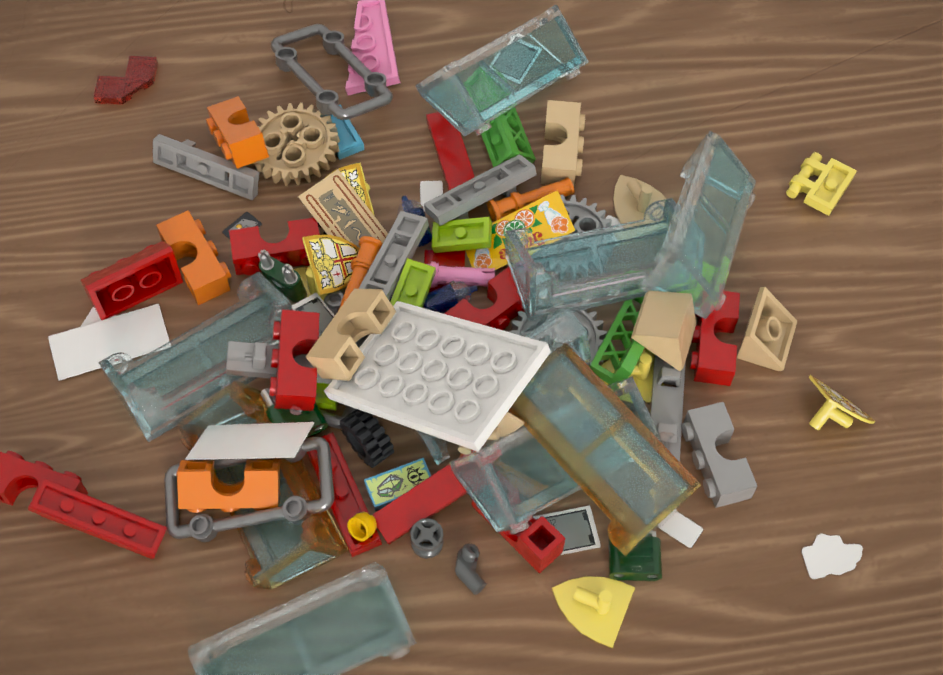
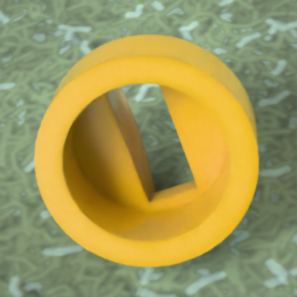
[347,512,377,541]

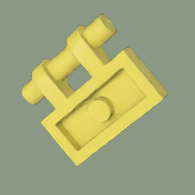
[786,152,857,216]

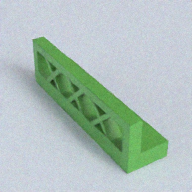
[462,67,536,167]
[587,287,669,390]

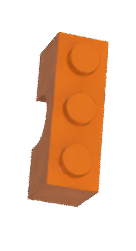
[206,96,269,169]
[156,210,231,306]
[177,459,281,513]

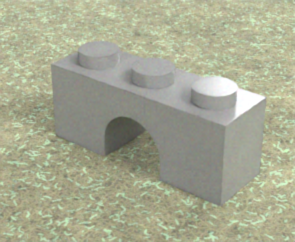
[681,402,757,508]

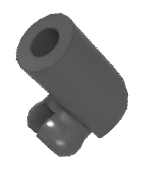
[455,543,487,595]

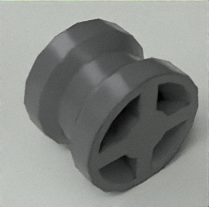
[410,518,444,559]

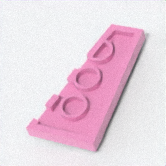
[345,0,400,95]

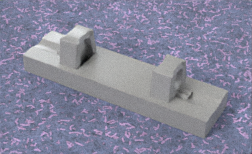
[153,134,259,200]
[424,154,537,226]
[359,211,429,300]
[225,341,333,384]
[646,355,686,471]

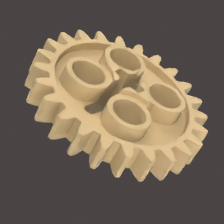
[253,103,340,186]

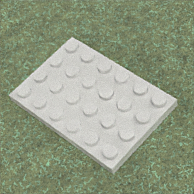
[324,301,551,452]

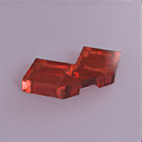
[93,56,158,104]

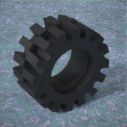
[339,409,394,468]

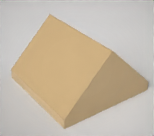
[737,287,797,371]
[631,291,696,371]

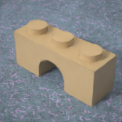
[541,100,585,186]
[306,289,396,381]

